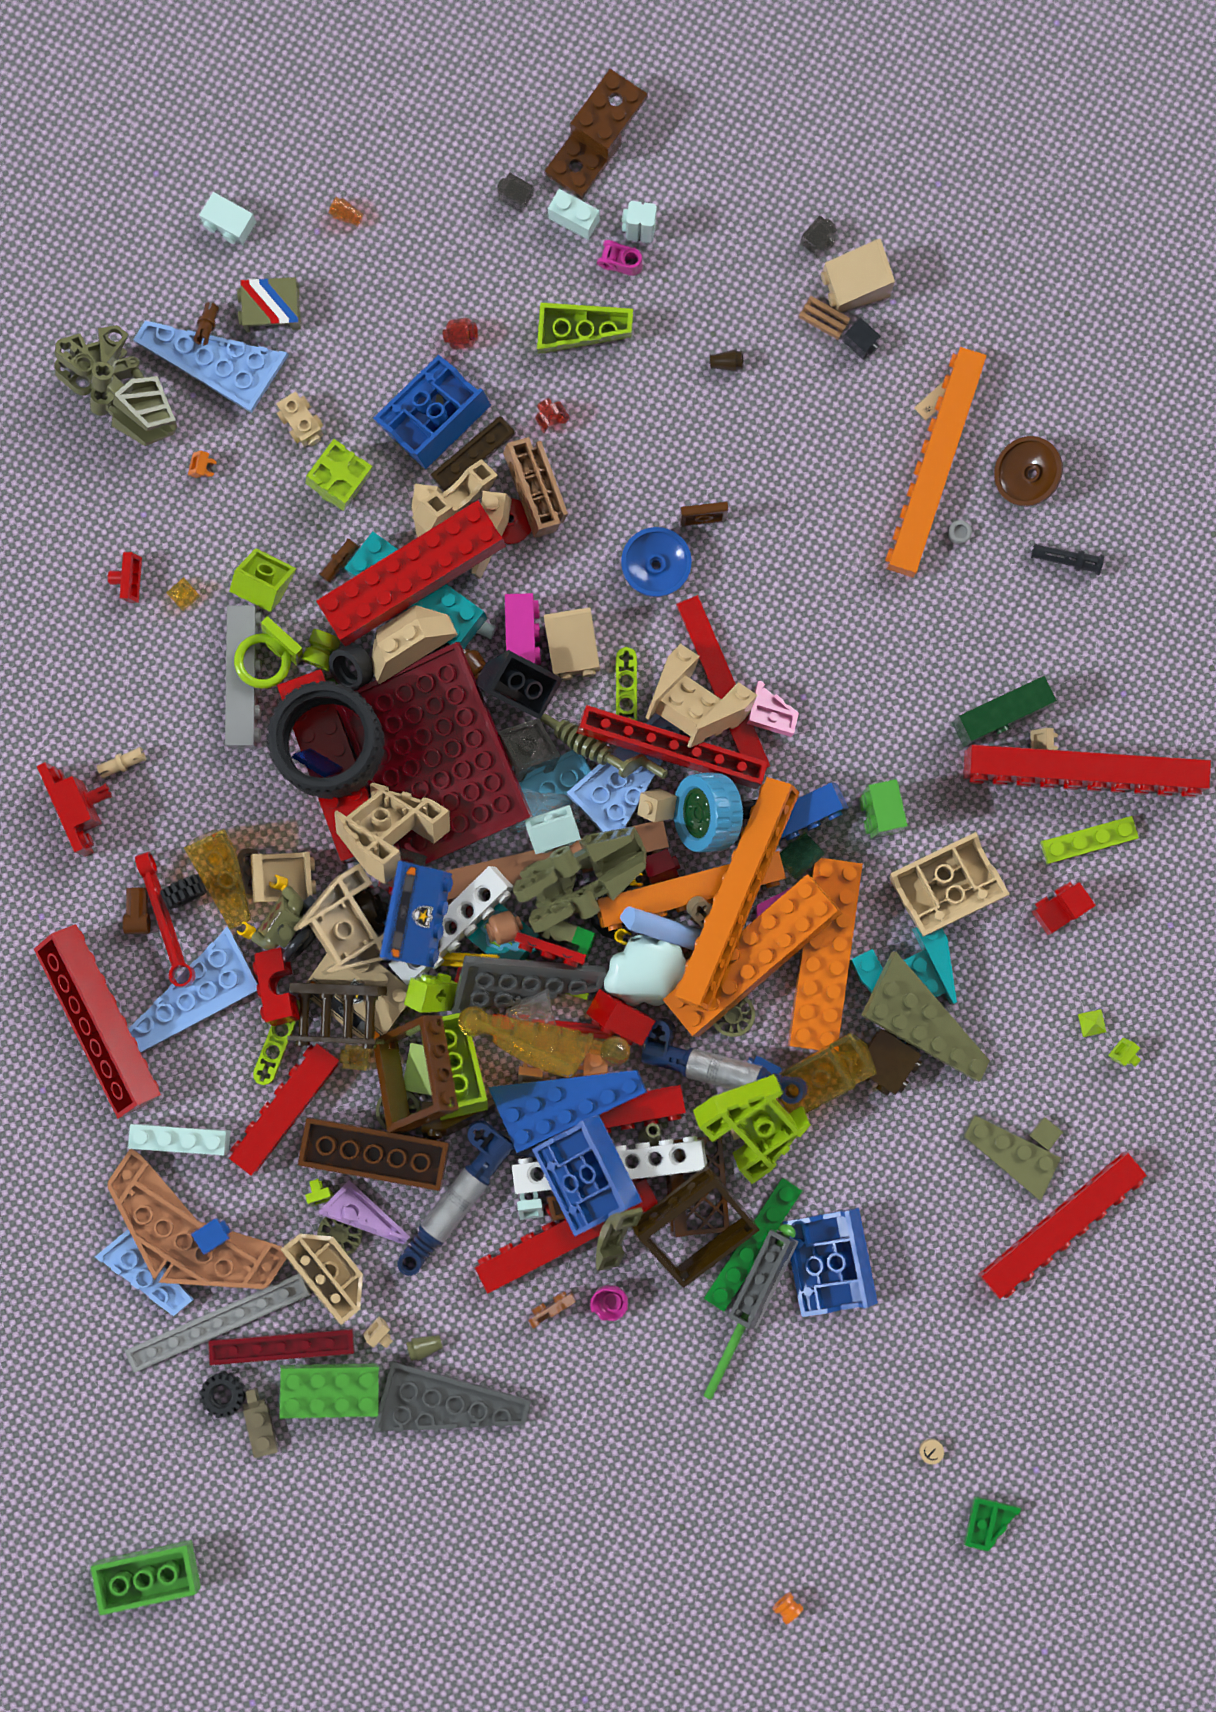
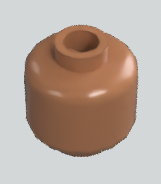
[486,911,523,945]

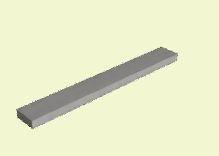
[125,1274,312,1373]

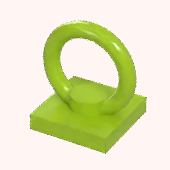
[234,616,303,689]

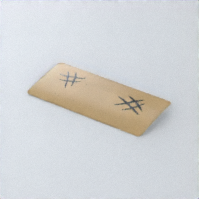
[914,382,945,420]

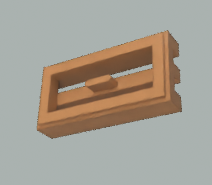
[798,296,850,340]

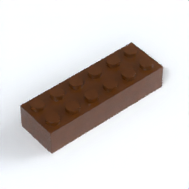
[298,1117,450,1191]

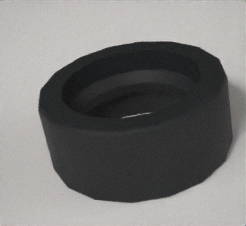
[329,643,374,690]

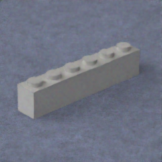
[225,605,262,749]

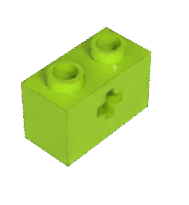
[404,973,458,1013]

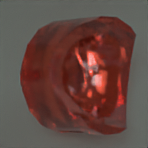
[535,398,570,434]

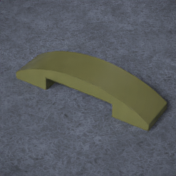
[596,1208,643,1271]

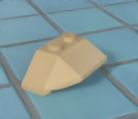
[371,605,458,684]
[280,1234,363,1325]

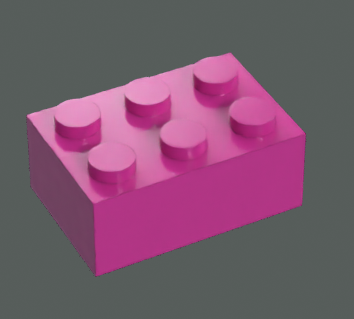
[505,593,541,665]

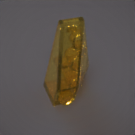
[184,828,251,929]

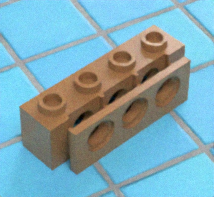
[503,437,568,538]

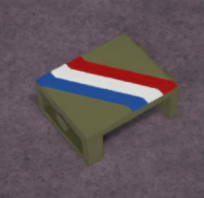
[237,277,301,333]

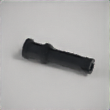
[1031,543,1104,576]

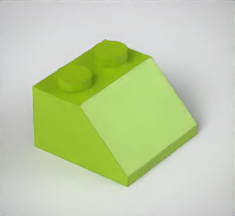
[229,548,297,612]

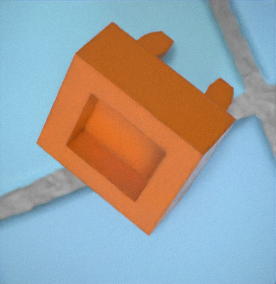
[188,450,217,478]

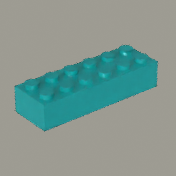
[345,531,487,650]

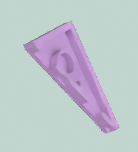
[318,1180,410,1244]

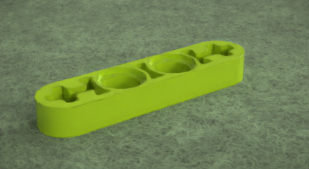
[616,647,637,721]
[253,999,300,1085]

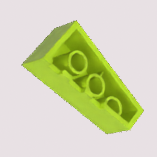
[537,302,634,354]

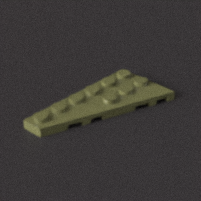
[861,951,990,1082]

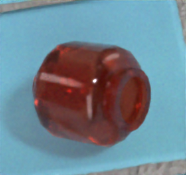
[443,317,479,350]

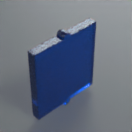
[291,748,343,777]

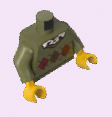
[237,874,303,950]

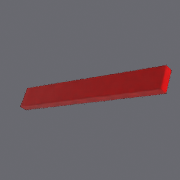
[676,595,770,769]

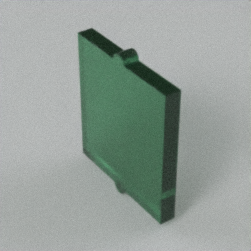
[780,832,825,879]

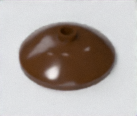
[994,436,1063,507]

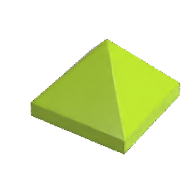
[1078,1009,1106,1037]

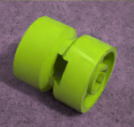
[301,629,341,671]

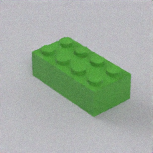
[279,1363,379,1418]
[90,1539,201,1616]

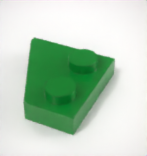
[964,1496,1021,1552]

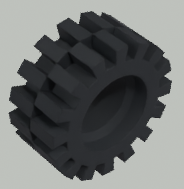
[160,874,207,910]
[199,1372,246,1418]

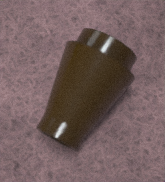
[710,349,744,372]

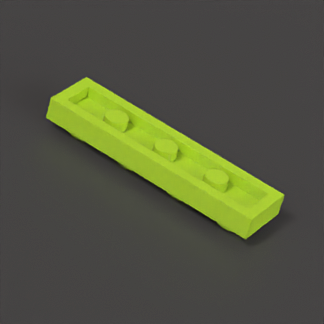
[1040,816,1139,864]

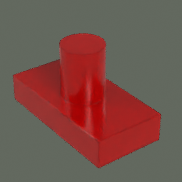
[107,552,142,603]

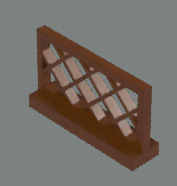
[666,1136,729,1237]

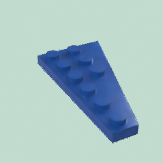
[488,1070,648,1153]

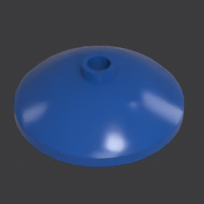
[621,527,692,597]

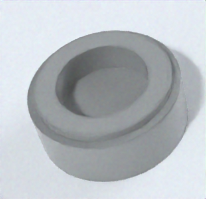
[948,520,972,545]

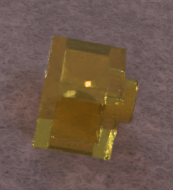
[340,1044,372,1071]

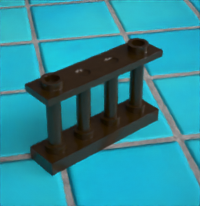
[287,983,387,1049]

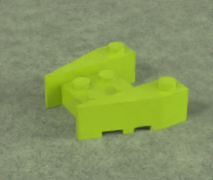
[693,1075,811,1184]

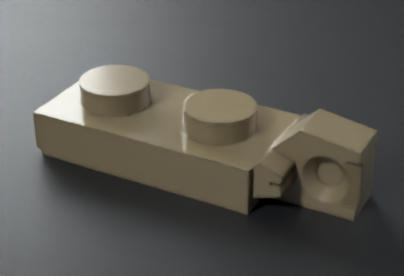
[243,1388,279,1458]

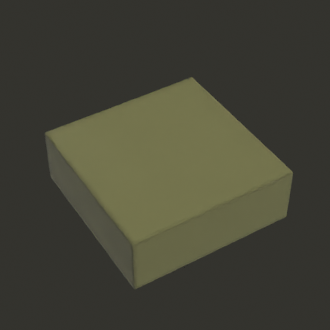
[1029,1117,1063,1151]

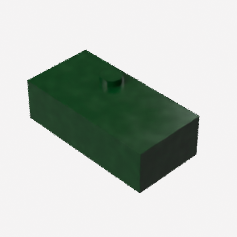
[952,675,1057,748]

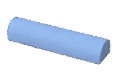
[620,907,702,950]

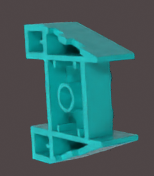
[850,927,957,1004]

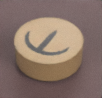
[919,1439,944,1465]

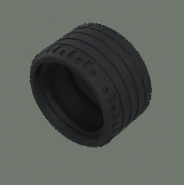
[267,681,385,799]

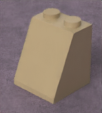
[821,238,895,312]
[544,607,600,681]

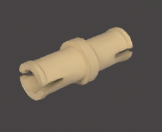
[97,747,146,779]

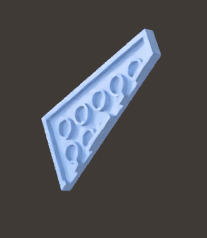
[133,321,289,413]
[567,714,680,832]
[129,926,258,1053]

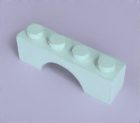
[128,1124,231,1155]

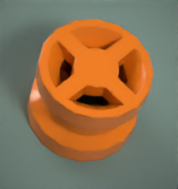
[772,1592,803,1624]

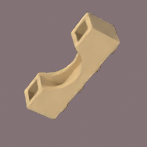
[412,459,498,532]

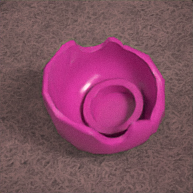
[590,1285,628,1321]

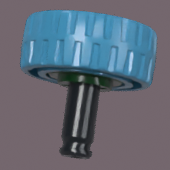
[674,773,757,853]

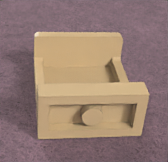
[251,851,316,903]

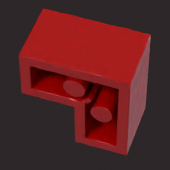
[1031,881,1096,935]
[586,988,655,1046]

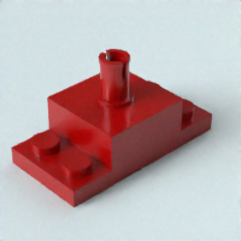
[37,762,112,857]

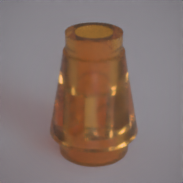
[328,196,364,227]

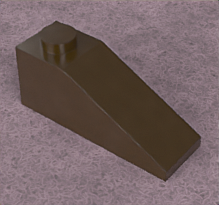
[422,1100,495,1140]

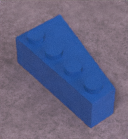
[746,782,849,846]

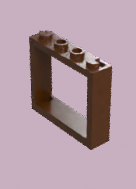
[374,1015,459,1133]

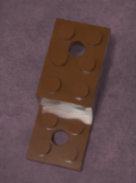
[544,68,648,200]

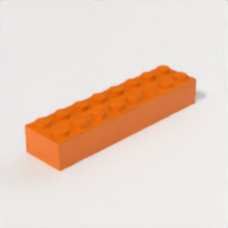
[787,857,863,1053]
[662,874,842,1037]

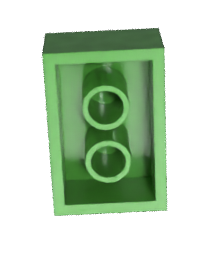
[858,779,908,839]

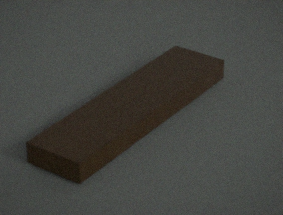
[430,415,516,491]

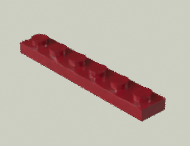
[208,1328,355,1365]

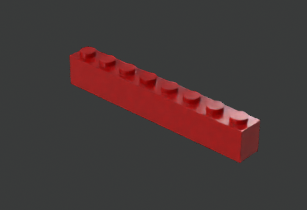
[576,705,768,789]
[978,1152,1147,1299]
[475,1177,658,1294]

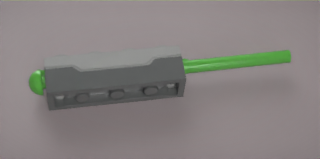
[703,1224,798,1400]

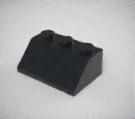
[476,650,563,720]

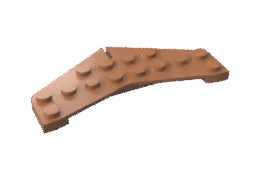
[108,1149,287,1289]

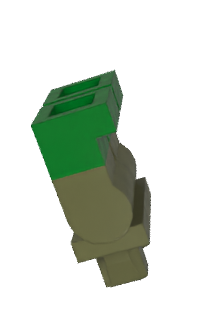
[538,921,596,959]

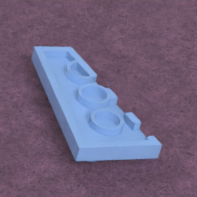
[95,1229,194,1316]

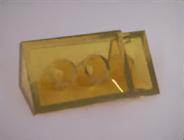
[777,1032,877,1114]

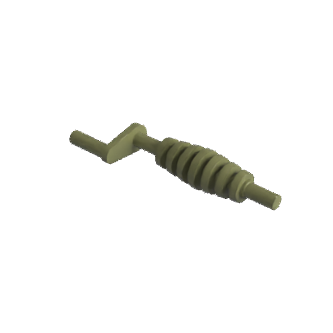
[540,713,668,779]

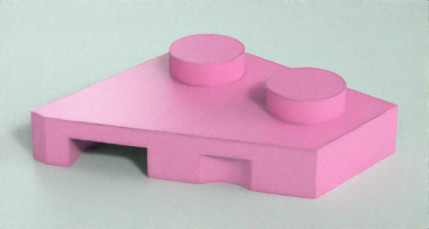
[747,681,799,737]

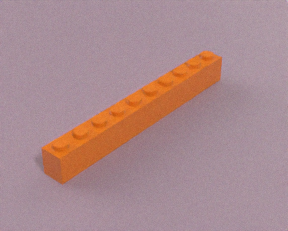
[885,347,987,578]
[675,777,800,1011]

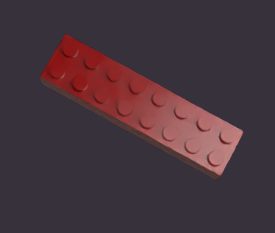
[316,500,506,647]
[277,669,370,864]
[34,924,161,1119]

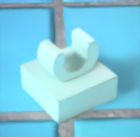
[517,1192,544,1220]

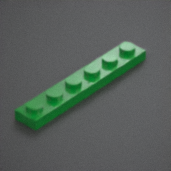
[704,1177,802,1312]

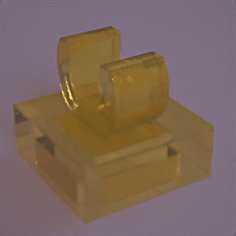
[166,577,200,611]

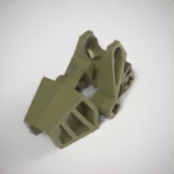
[54,325,177,446]
[513,827,646,933]

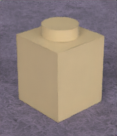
[637,788,677,823]

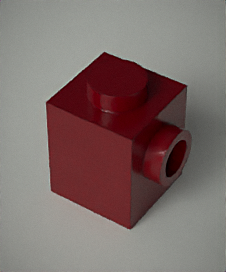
[645,848,681,884]

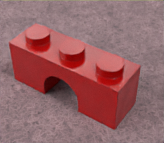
[253,947,299,1026]

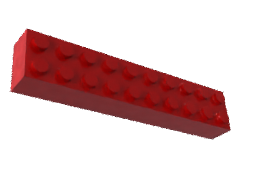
[963,745,1211,798]

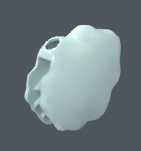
[604,934,686,1006]

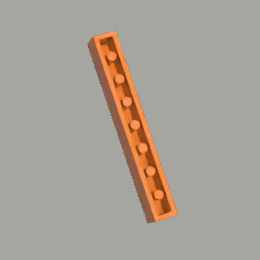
[596,851,786,931]

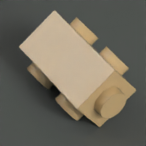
[276,391,324,448]

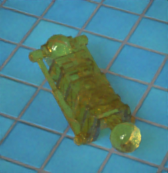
[458,1006,630,1078]

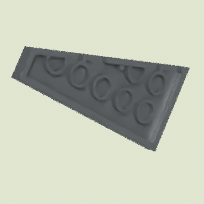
[451,956,606,1014]
[372,1361,531,1433]

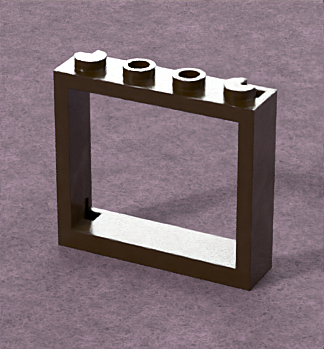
[632,1165,760,1289]

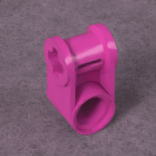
[597,240,643,276]

